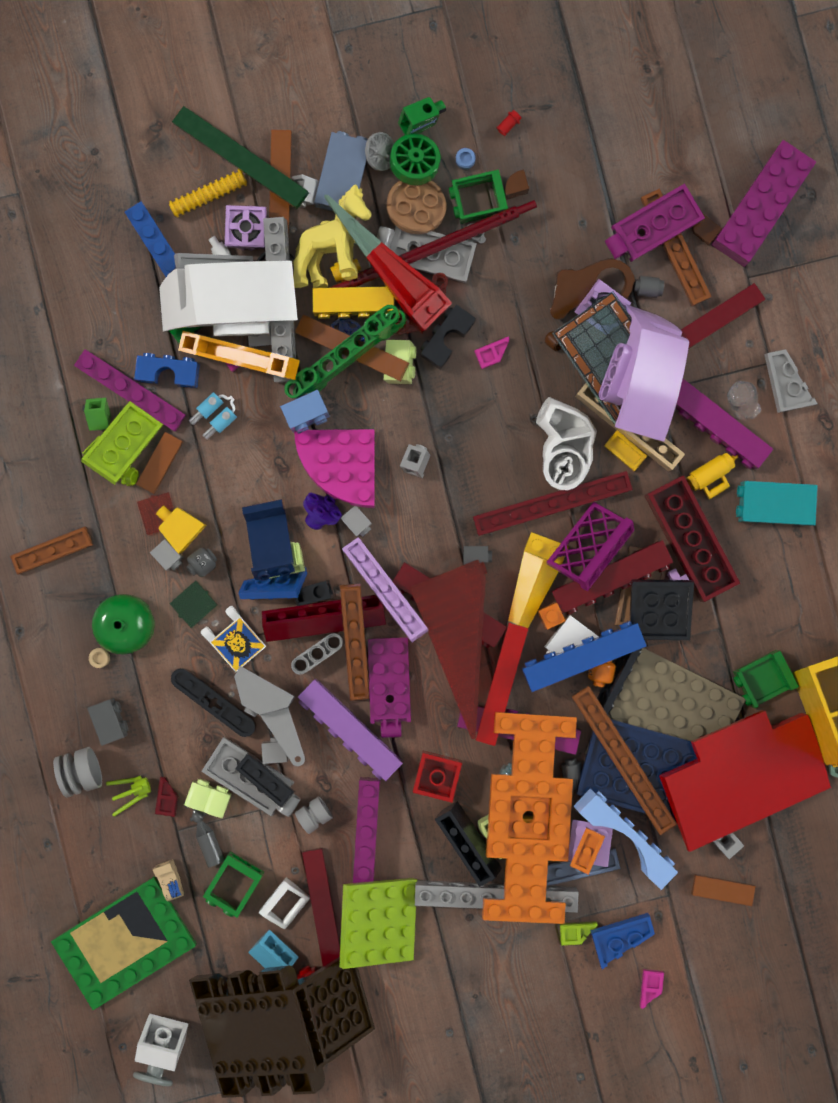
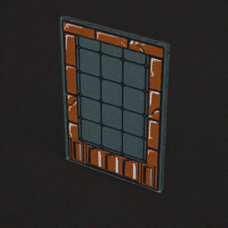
[552,291,632,424]

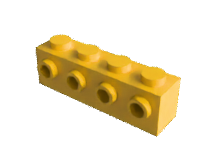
[313,287,394,319]

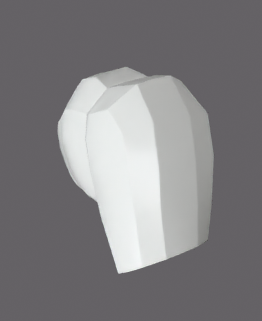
[536,397,597,490]

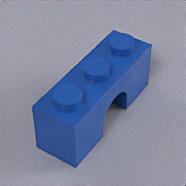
[134,353,200,389]

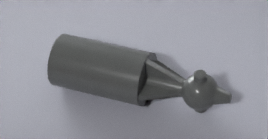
[189,809,225,868]

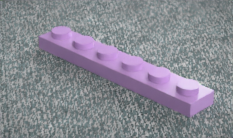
[342,537,429,642]

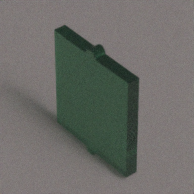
[169,580,218,628]

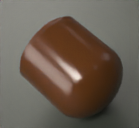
[545,331,563,351]

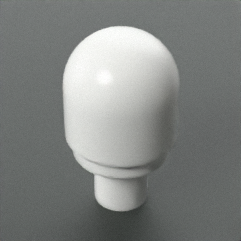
[209,236,231,255]

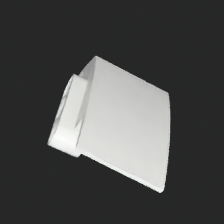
[160,261,298,336]

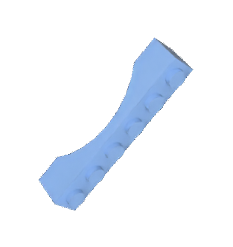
[574,789,678,890]

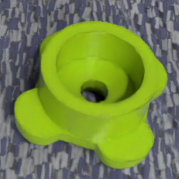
[121,467,139,486]

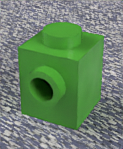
[84,398,111,431]

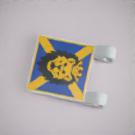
[201,606,266,672]

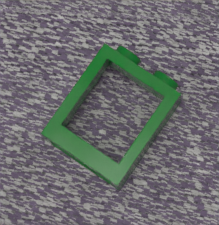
[449,169,508,224]
[203,851,264,918]

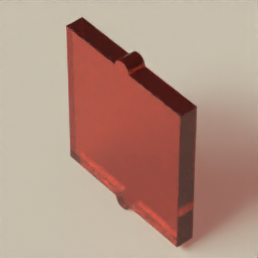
[137,492,174,535]

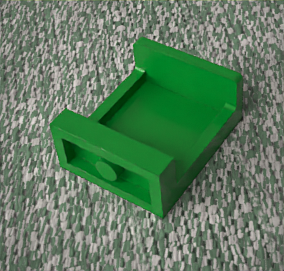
[733,650,799,709]

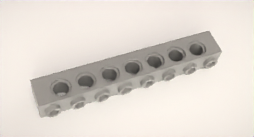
[263,217,296,383]
[415,880,579,913]

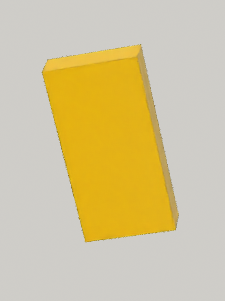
[604,430,647,472]

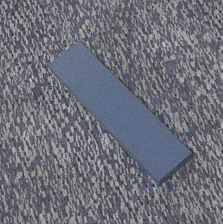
[547,848,620,886]

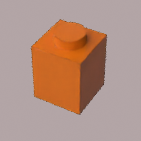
[537,602,565,630]

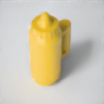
[686,453,738,500]

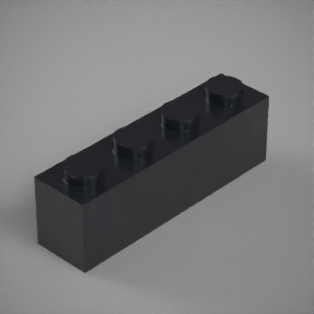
[435,801,502,887]

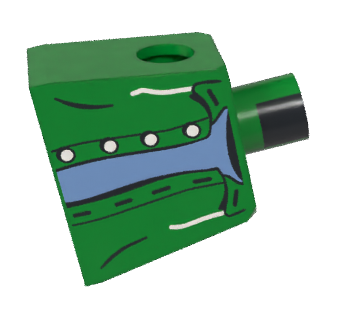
[398,97,446,135]

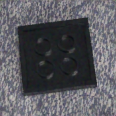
[629,579,694,640]

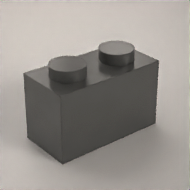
[87,698,129,746]

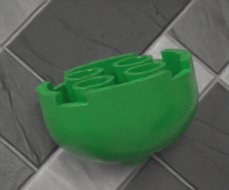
[92,594,155,655]

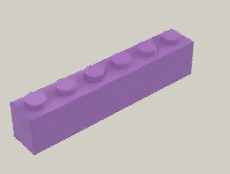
[298,679,403,781]

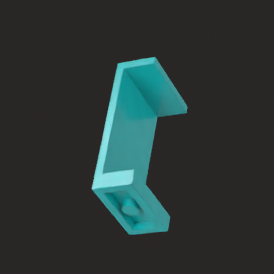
[736,481,818,526]

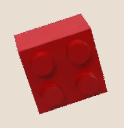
[413,750,462,803]

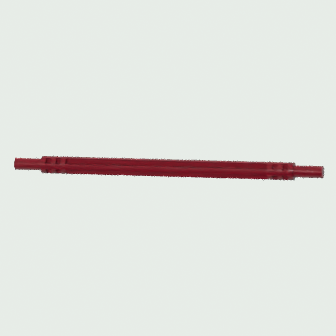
[331,200,537,288]

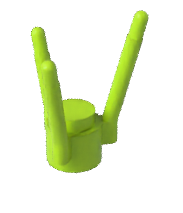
[106,775,151,816]

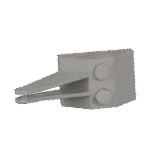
[234,666,305,766]

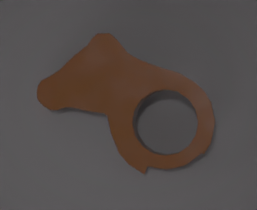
[550,258,635,319]

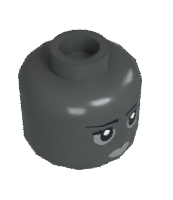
[186,548,217,577]

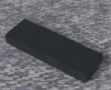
[235,753,295,808]

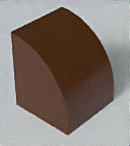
[504,169,529,200]

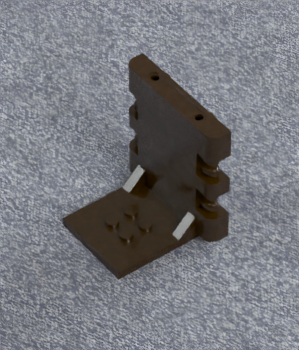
[189,957,375,1098]

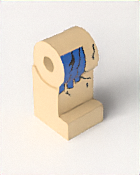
[153,859,184,901]

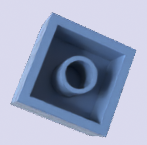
[280,390,330,434]

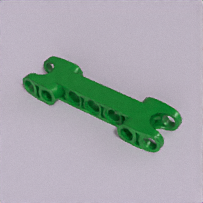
[284,305,407,399]

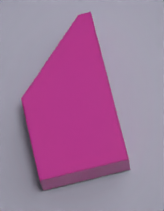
[474,336,510,370]

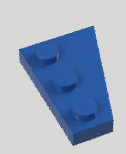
[238,567,307,600]
[590,913,655,969]

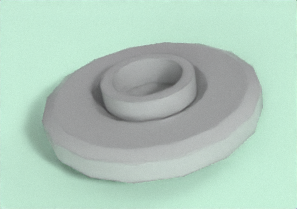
[365,132,394,171]

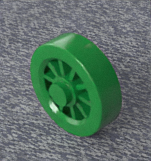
[390,133,441,185]

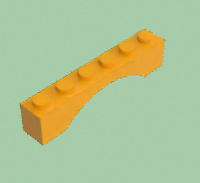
[178,331,300,380]

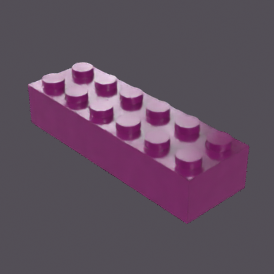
[711,140,816,267]

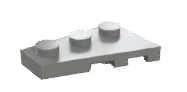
[765,349,817,413]

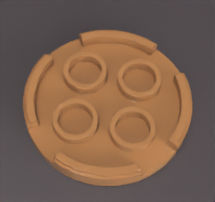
[387,181,447,234]

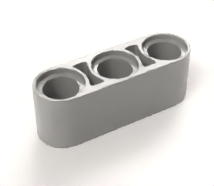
[291,633,344,674]

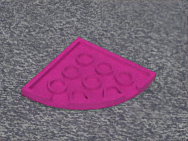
[294,429,375,508]

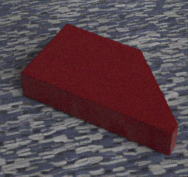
[155,776,179,817]

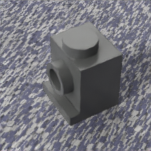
[463,546,492,567]

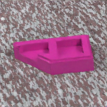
[640,969,664,1009]

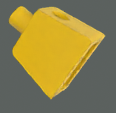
[156,505,207,554]

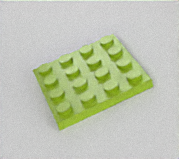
[339,878,417,969]

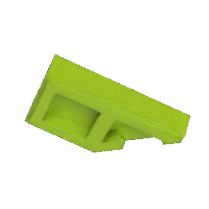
[560,921,598,946]

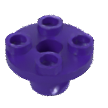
[303,492,342,530]

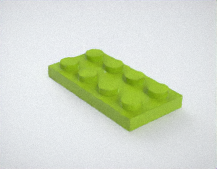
[81,401,163,485]

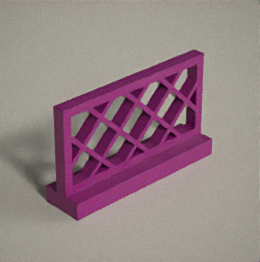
[547,502,634,592]

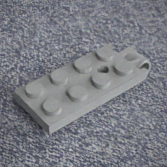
[376,225,477,283]
[201,737,301,817]

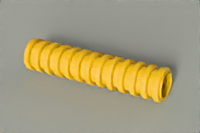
[169,169,247,218]

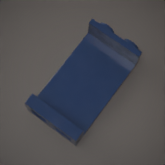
[242,499,295,581]

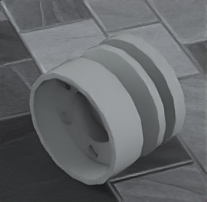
[53,747,102,798]

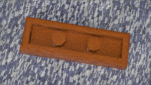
[136,432,183,494]
[691,874,756,906]

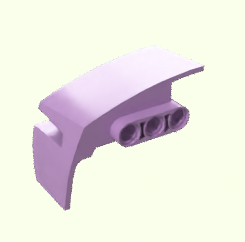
[599,302,689,442]

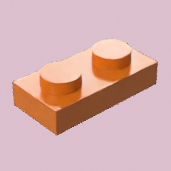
[570,827,605,875]

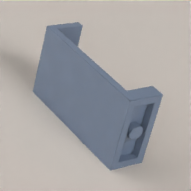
[314,131,368,212]

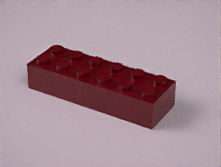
[644,475,740,602]

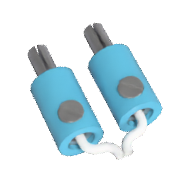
[189,392,237,440]

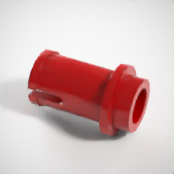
[496,110,522,137]

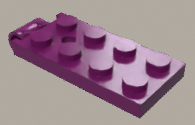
[604,183,705,262]
[368,638,411,738]

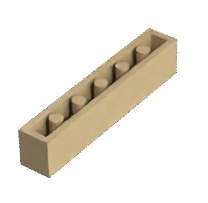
[575,382,685,472]

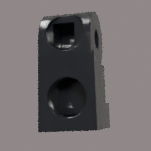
[295,580,334,606]

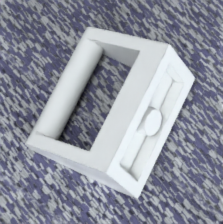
[259,877,310,929]

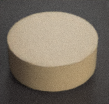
[89,648,110,668]

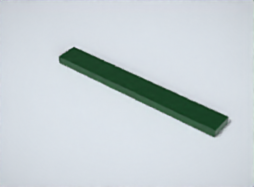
[172,106,309,209]

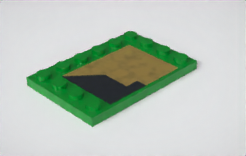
[51,876,197,1010]

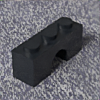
[420,304,476,370]

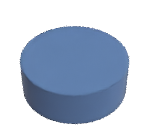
[455,148,476,170]

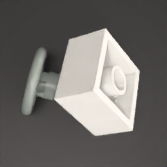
[133,1014,188,1087]

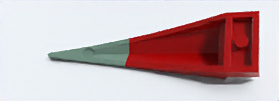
[324,195,452,331]

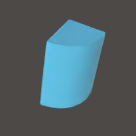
[248,930,299,968]

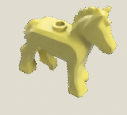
[293,185,371,288]

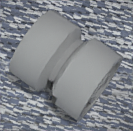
[295,796,333,834]

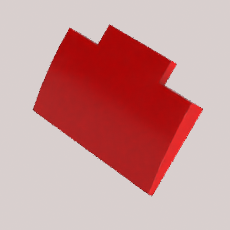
[659,710,831,852]

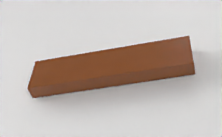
[10,527,93,575]

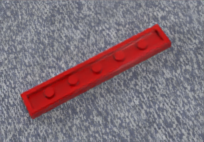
[475,623,528,746]

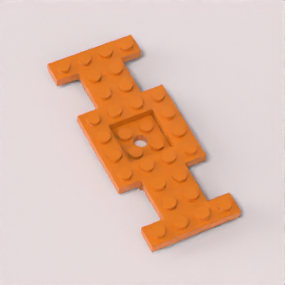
[482,712,577,924]

